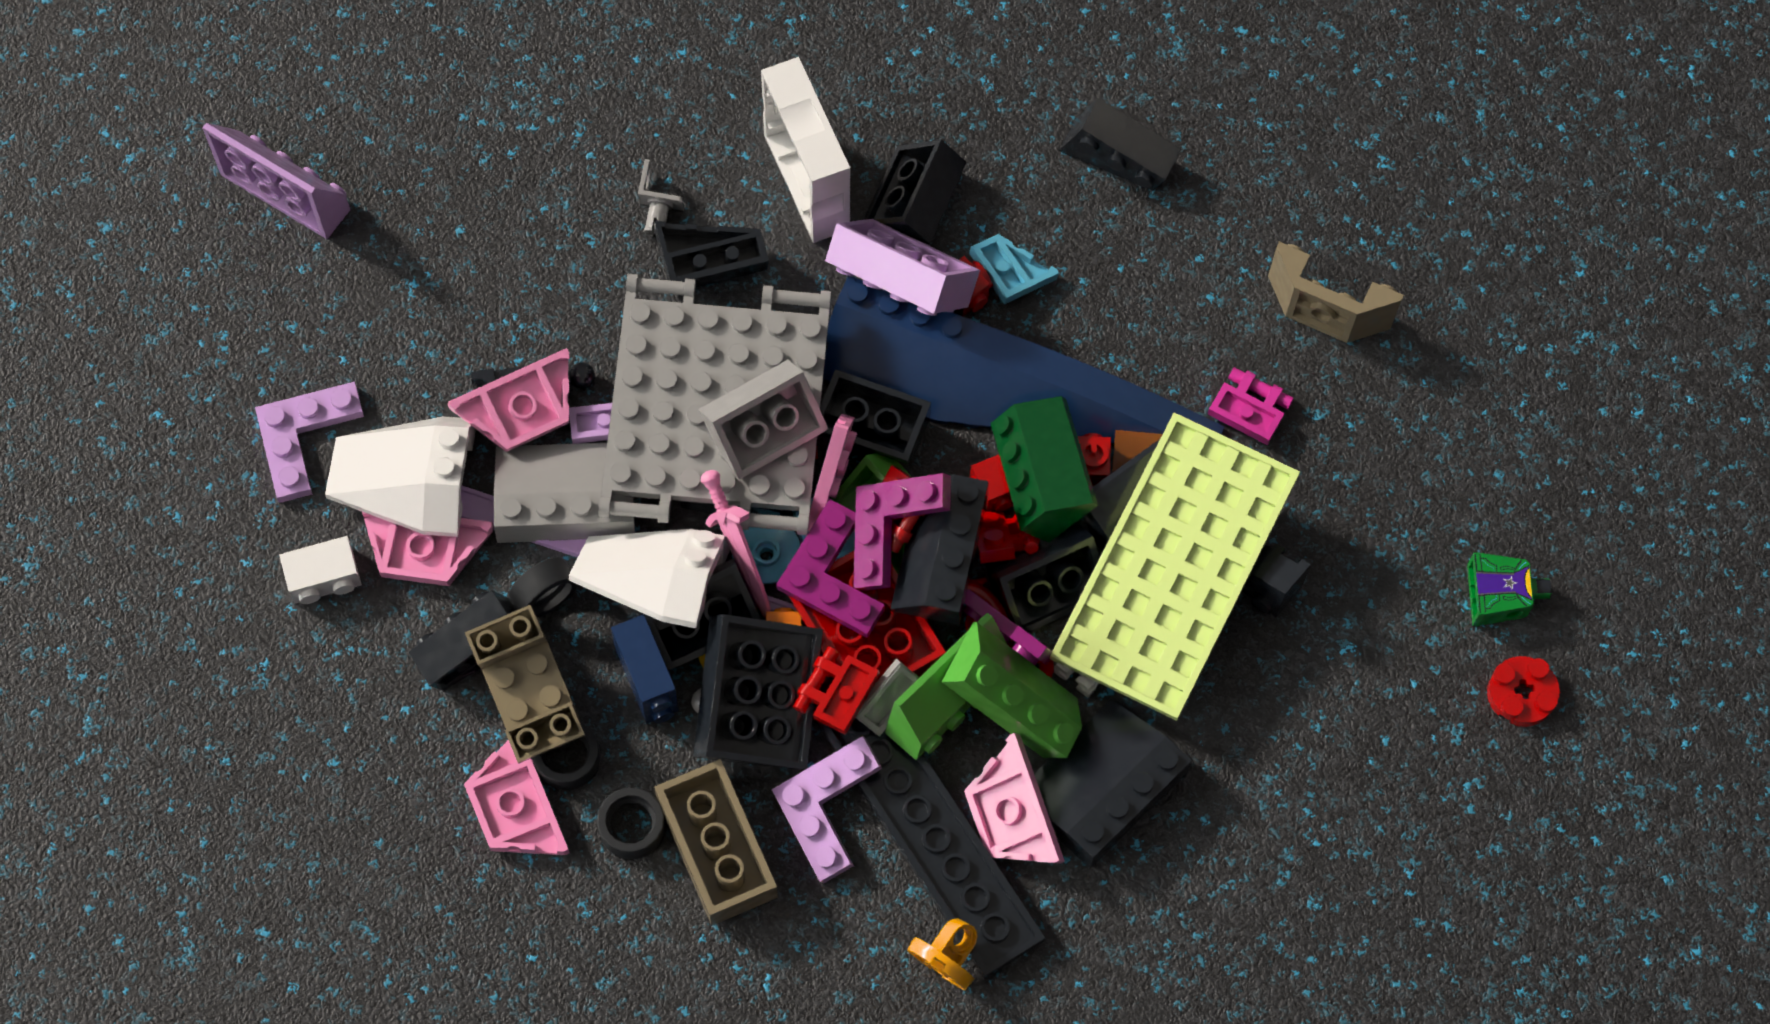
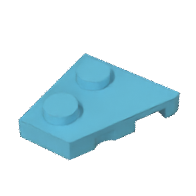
[969,234,1059,304]

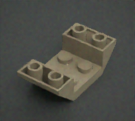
[1268,241,1404,343]
[465,605,585,764]

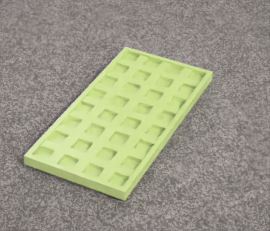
[1050,413,1300,721]

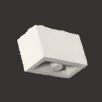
[279,536,362,604]

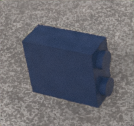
[611,614,679,724]

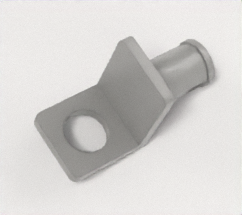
[638,159,685,236]

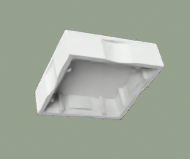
[761,57,850,243]

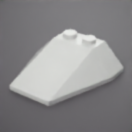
[325,416,476,537]
[569,529,730,628]

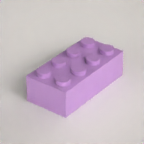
[825,219,980,316]

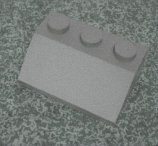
[698,360,828,479]

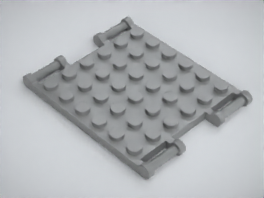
[598,273,831,536]

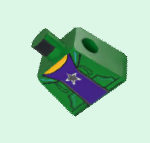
[1467,553,1551,626]

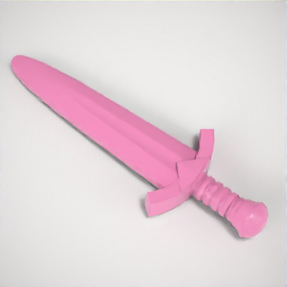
[700,470,771,619]

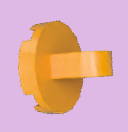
[907,918,977,991]

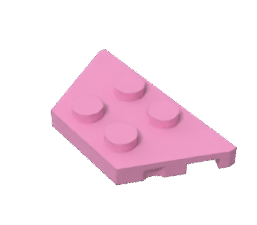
[448,348,569,452]
[808,414,857,531]
[362,512,494,586]
[964,733,1065,864]
[464,740,569,855]

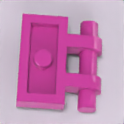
[1208,367,1294,445]

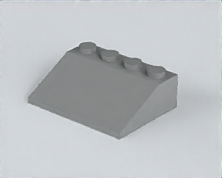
[494,443,635,543]

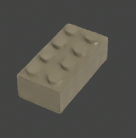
[654,759,778,926]

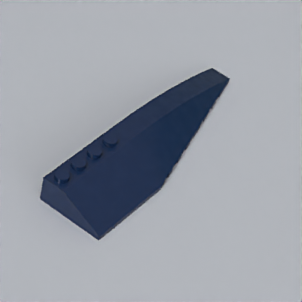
[823,276,1224,446]

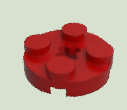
[1487,656,1560,727]

